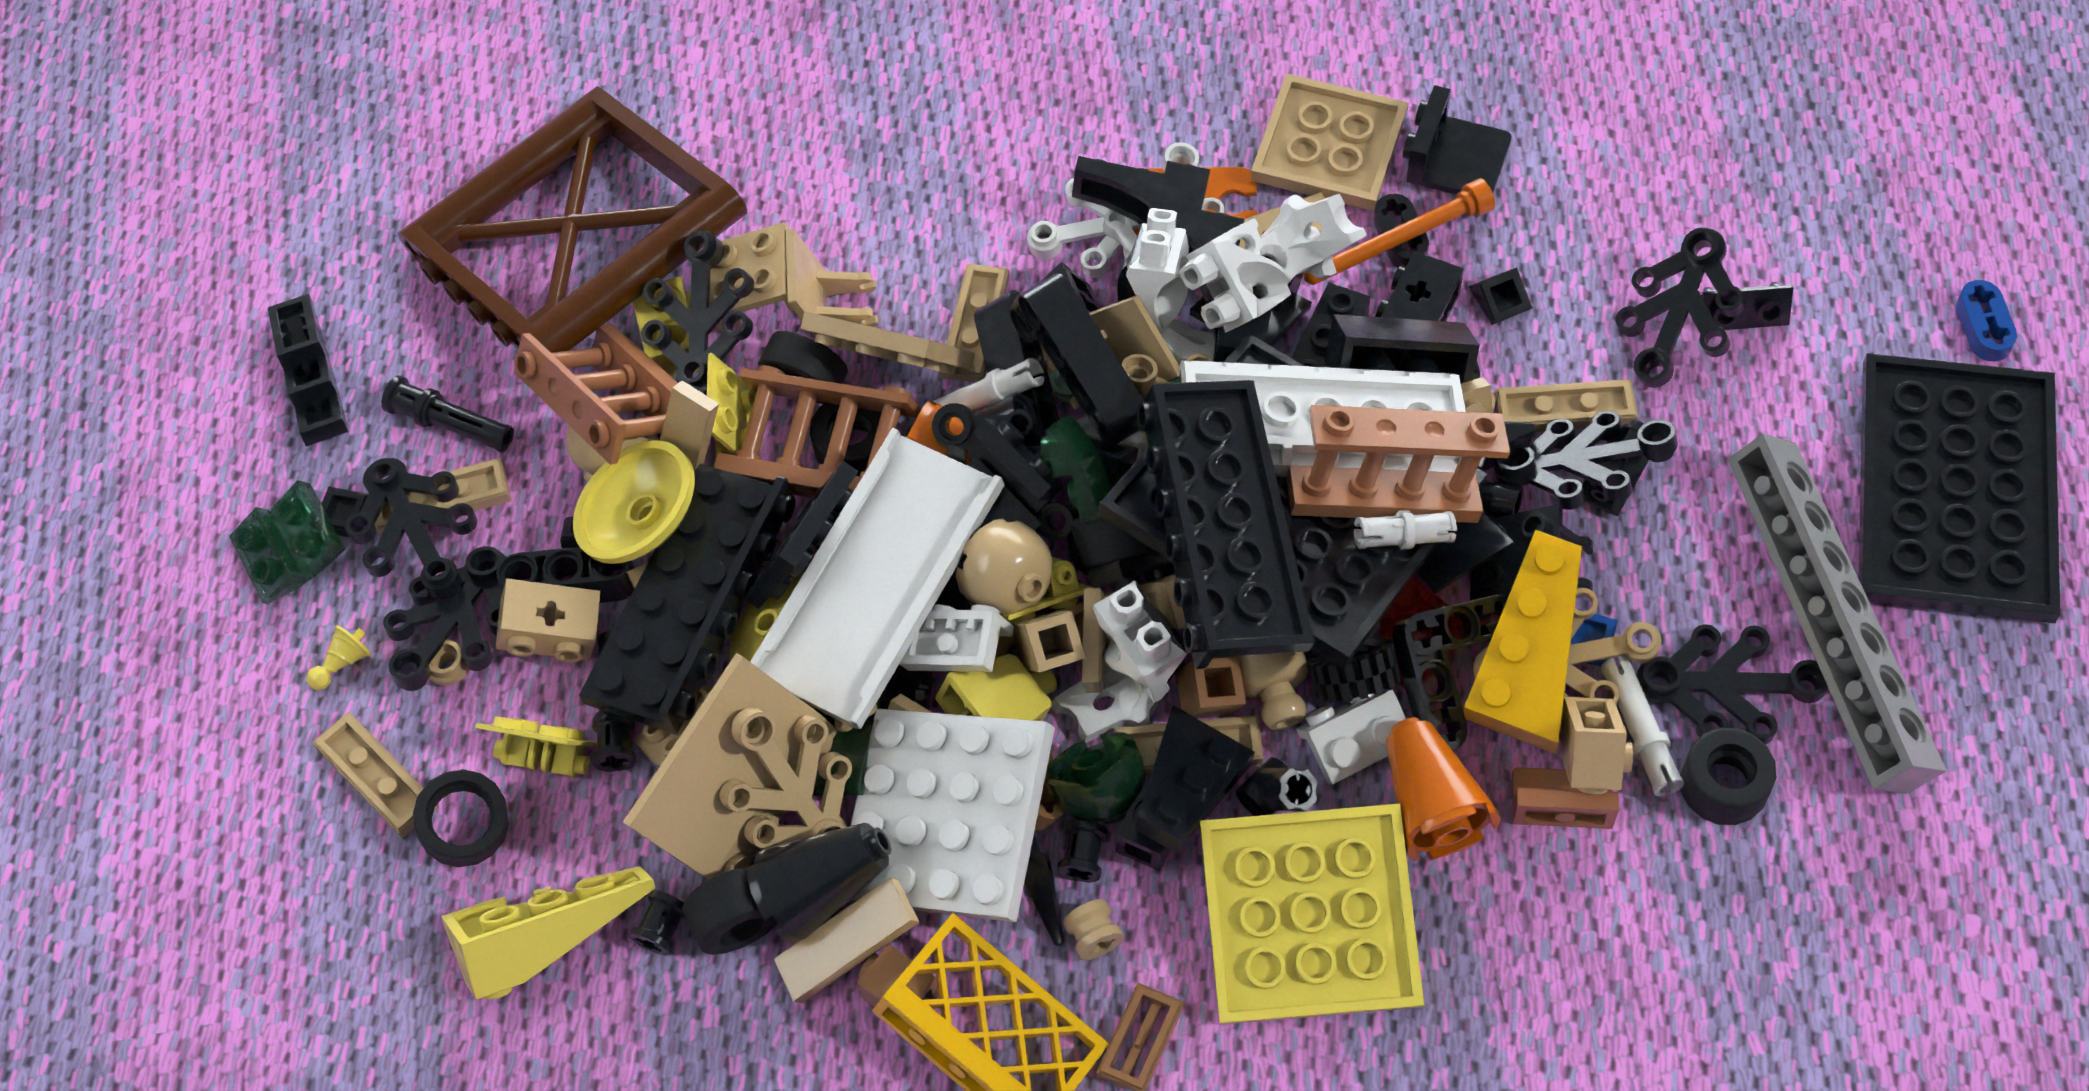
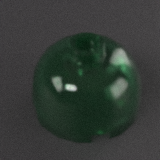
[1046,732,1147,824]

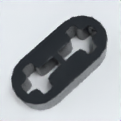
[1374,194,1429,267]

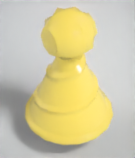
[306,625,371,691]

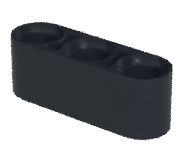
[496,547,634,603]

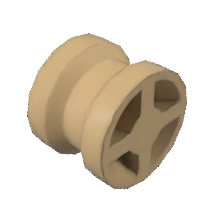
[1062,899,1124,960]

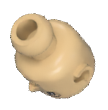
[1224,651,1309,730]

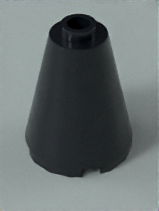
[747,823,892,943]

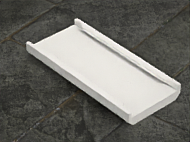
[1178,360,1466,477]
[750,428,1004,729]

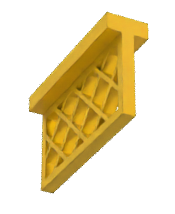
[872,913,1109,1091]

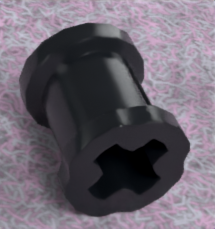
[1057,820,1108,883]
[629,890,686,956]

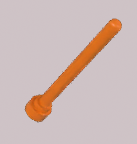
[1304,178,1495,285]

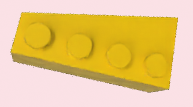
[1464,530,1582,754]

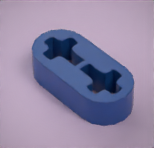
[1956,280,2017,362]

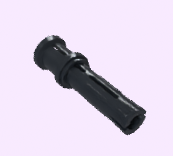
[381,375,514,453]
[592,631,636,772]

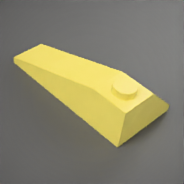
[441,866,655,1000]

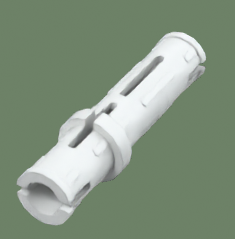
[923,358,1044,419]
[1600,655,1684,796]

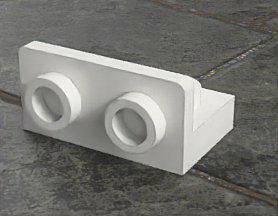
[899,604,1014,672]

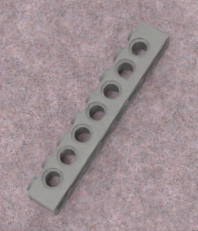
[1727,434,1947,794]

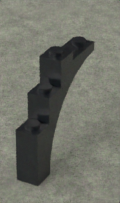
[1071,156,1272,362]

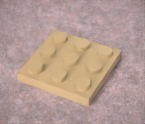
[1250,73,1409,211]
[800,311,975,375]

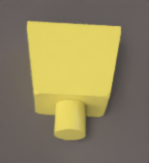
[935,654,1057,721]

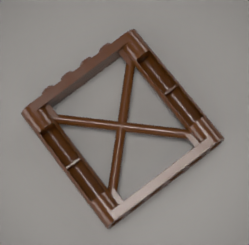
[398,86,747,353]

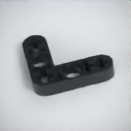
[1392,595,1508,750]

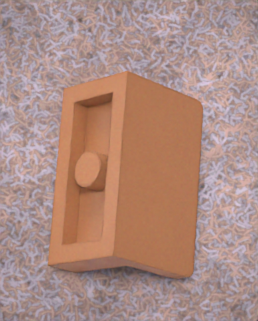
[1512,767,1619,829]

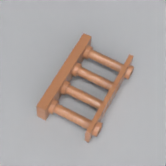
[514,324,678,465]
[714,365,922,498]
[1286,405,1510,523]

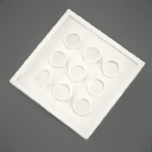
[849,709,1055,922]

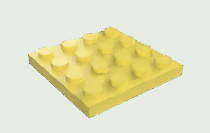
[1200,803,1424,1025]

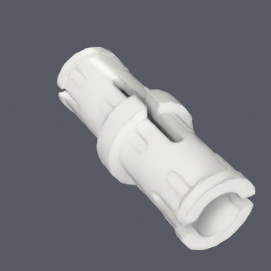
[1354,510,1457,550]

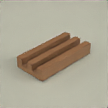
[1096,983,1184,1091]

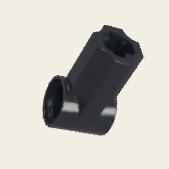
[1236,757,1318,816]

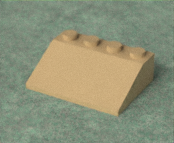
[623,653,838,880]

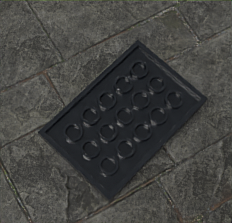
[1859,353,2060,623]

